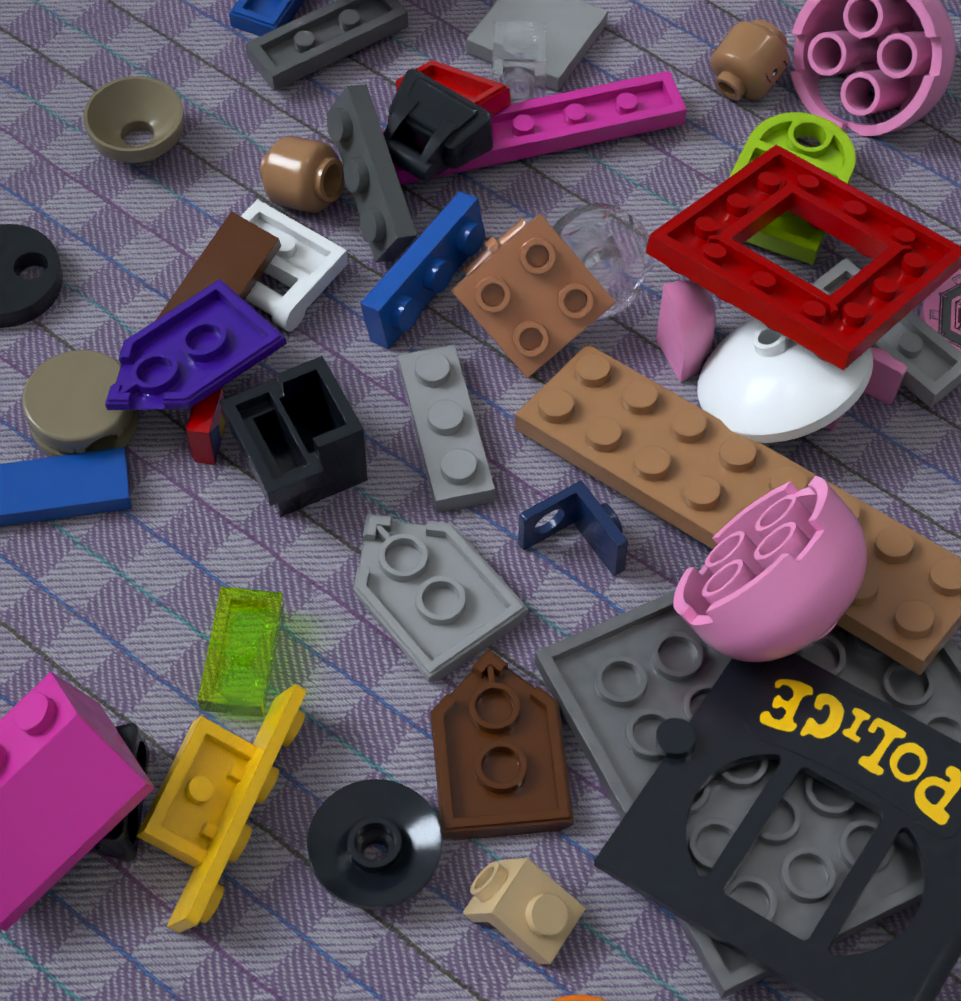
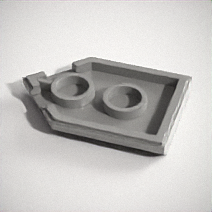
[354,514,529,682]

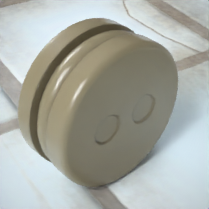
[22,350,139,457]

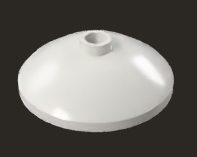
[697,318,873,443]

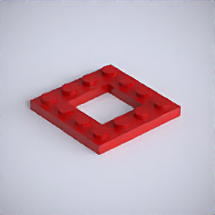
[645,144,961,371]

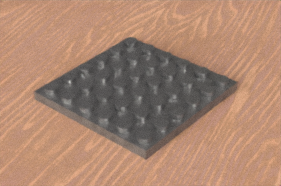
[534,590,961,999]

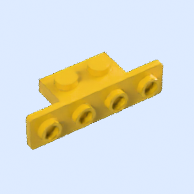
[136,684,307,933]

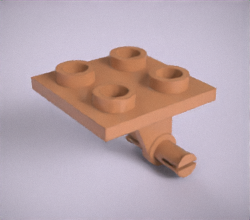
[451,213,616,378]

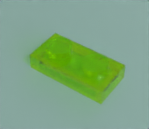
[198,586,285,717]

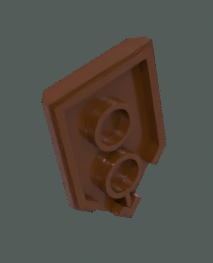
[430,649,574,840]

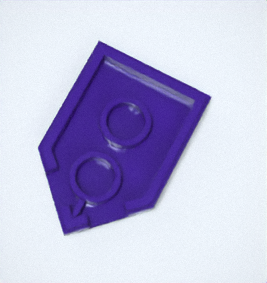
[105,279,287,410]

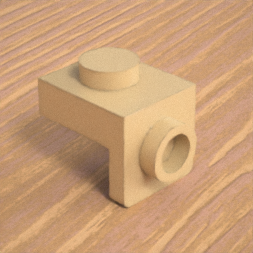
[463,857,586,964]

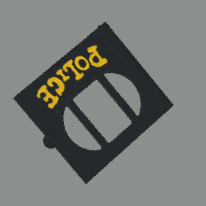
[594,653,961,1001]

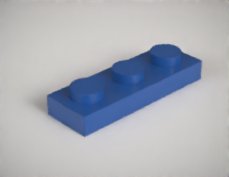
[360,191,486,349]

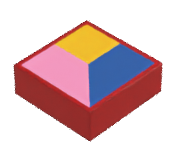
[186,387,226,465]

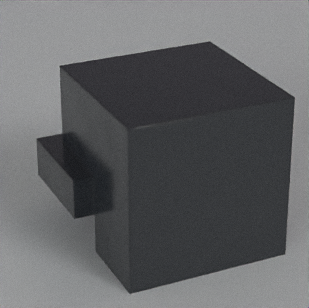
[219,356,368,517]

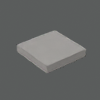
[466,0,608,91]

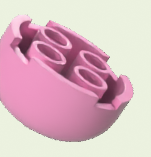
[790,0,956,136]
[673,476,867,662]

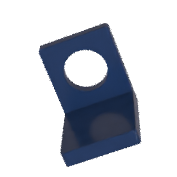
[518,480,628,576]

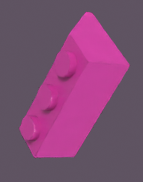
[0,672,155,931]

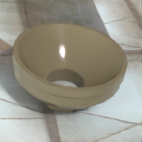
[83,76,184,163]

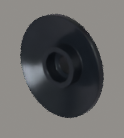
[307,779,442,909]

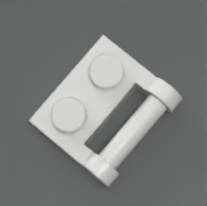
[241,199,348,332]

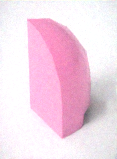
[656,280,716,383]

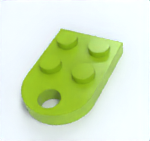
[729,112,856,265]

